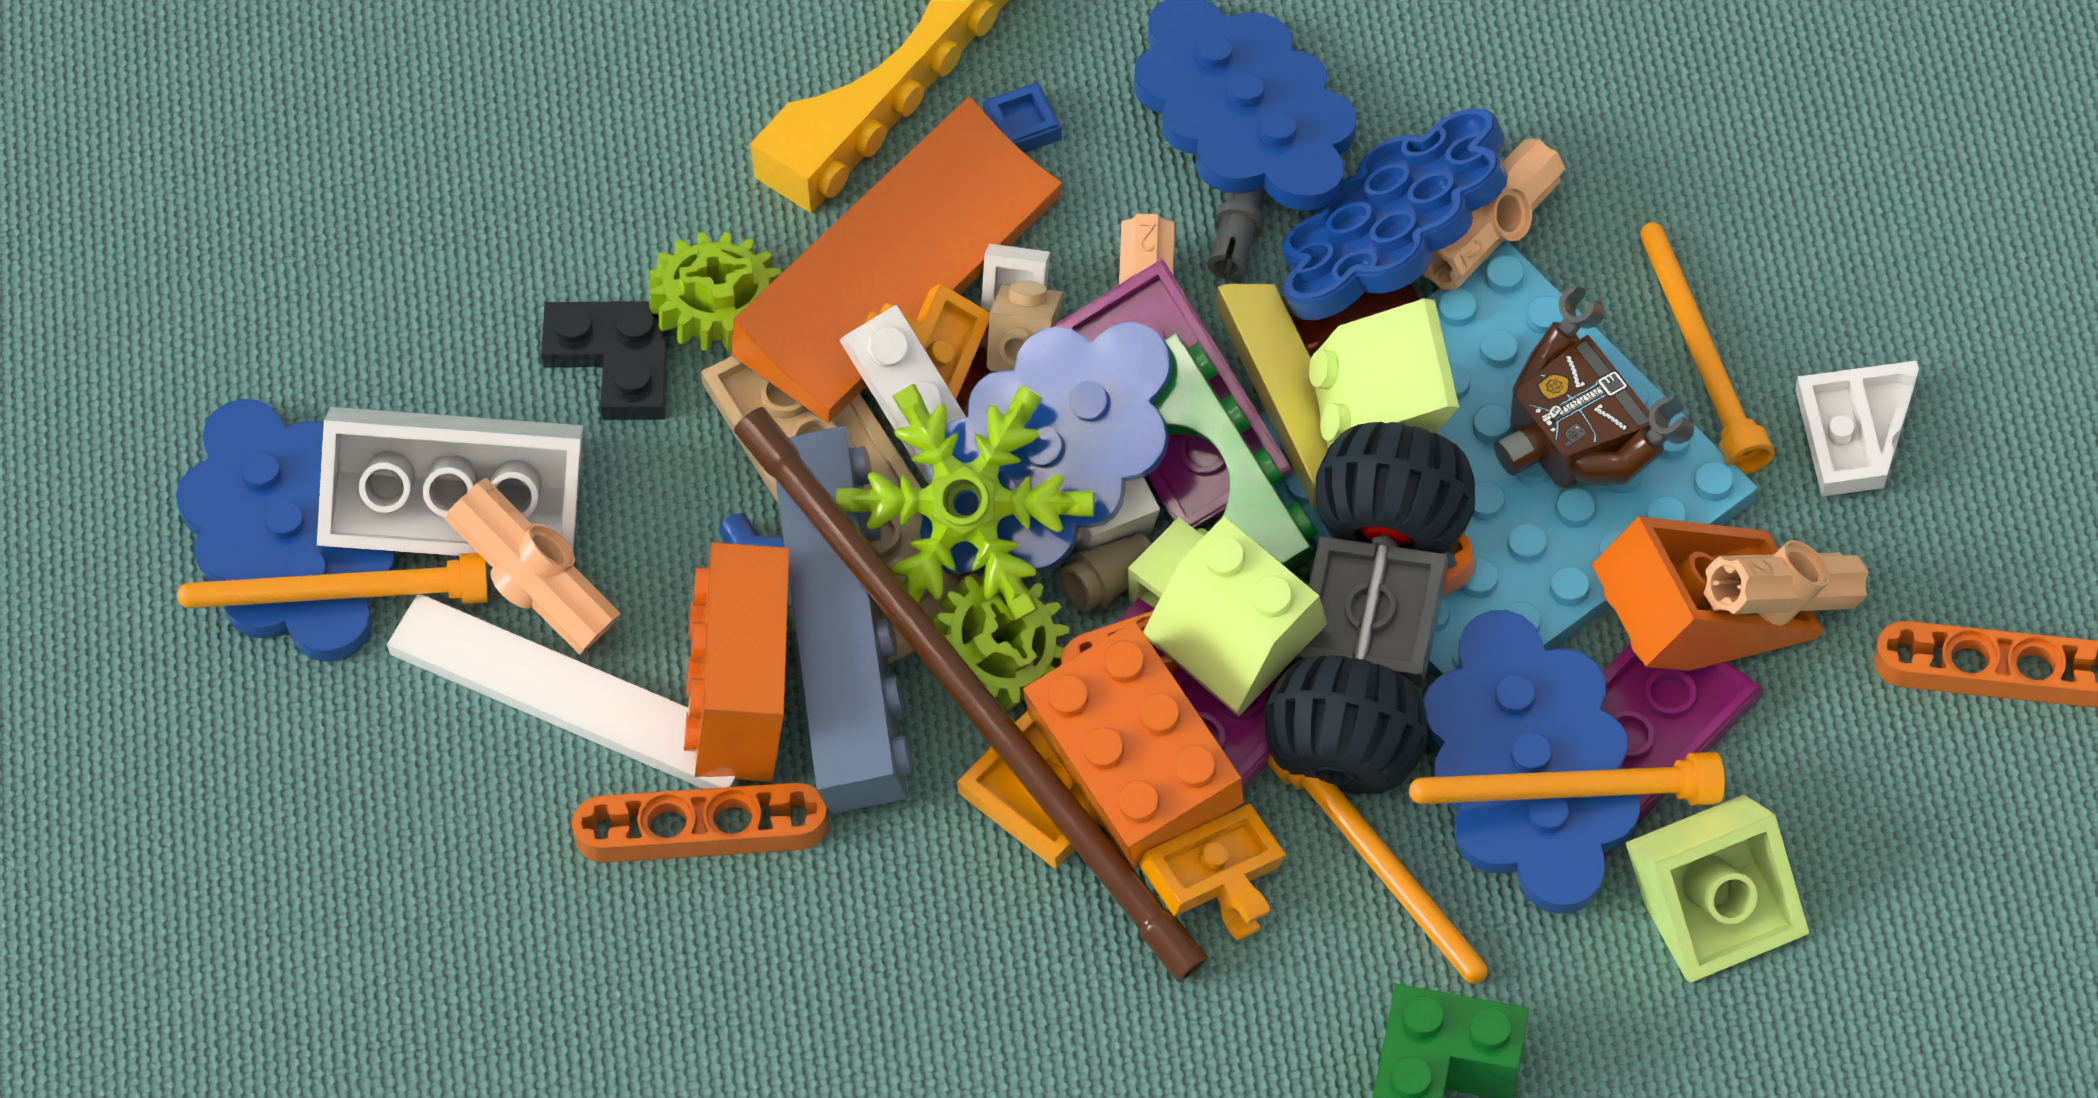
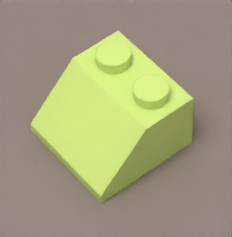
[1309,299,1459,448]
[1143,516,1327,717]
[1626,794,1810,983]

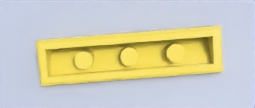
[1217,284,1328,509]

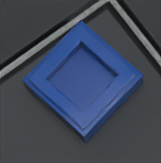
[982,82,1062,153]

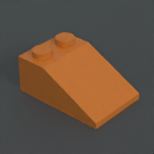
[1591,516,1824,671]

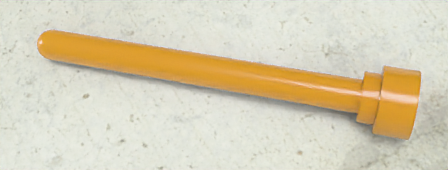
[1640,222,1775,475]
[177,552,488,608]
[1409,752,1725,806]
[1268,754,1488,984]

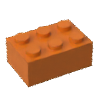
[683,542,789,782]
[1023,620,1244,870]

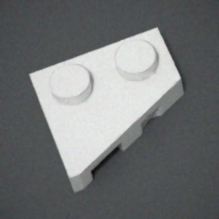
[1795,361,1919,496]

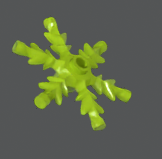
[836,384,1095,621]

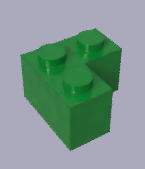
[1372,983,1529,1098]

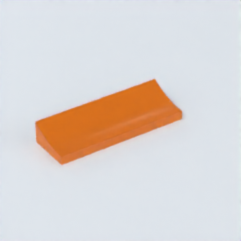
[732,96,1062,423]

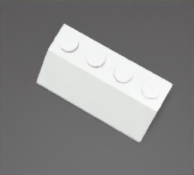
[317,407,583,556]

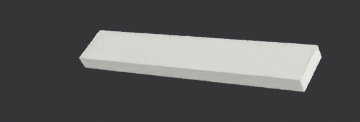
[387,594,741,789]

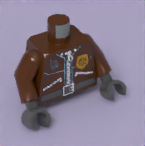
[1494,285,1694,488]

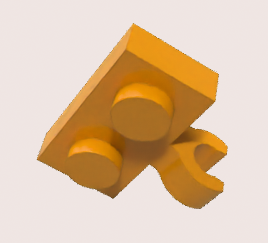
[865,283,989,399]
[1138,803,1286,941]

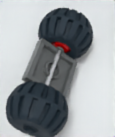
[1265,422,1475,795]

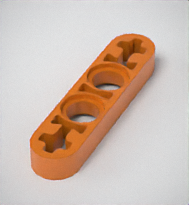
[1873,621,2098,708]
[572,783,829,863]

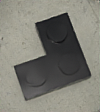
[541,301,669,420]

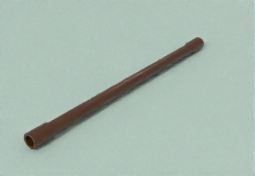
[734,407,1209,982]

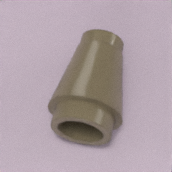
[1059,533,1151,612]

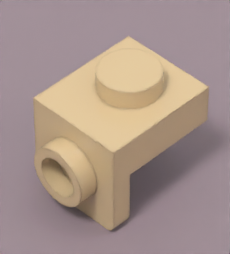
[987,281,1063,372]

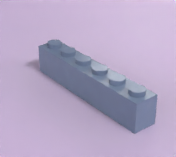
[775,425,914,814]

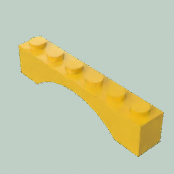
[750,0,1009,214]

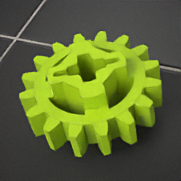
[649,232,782,351]
[932,573,1070,711]

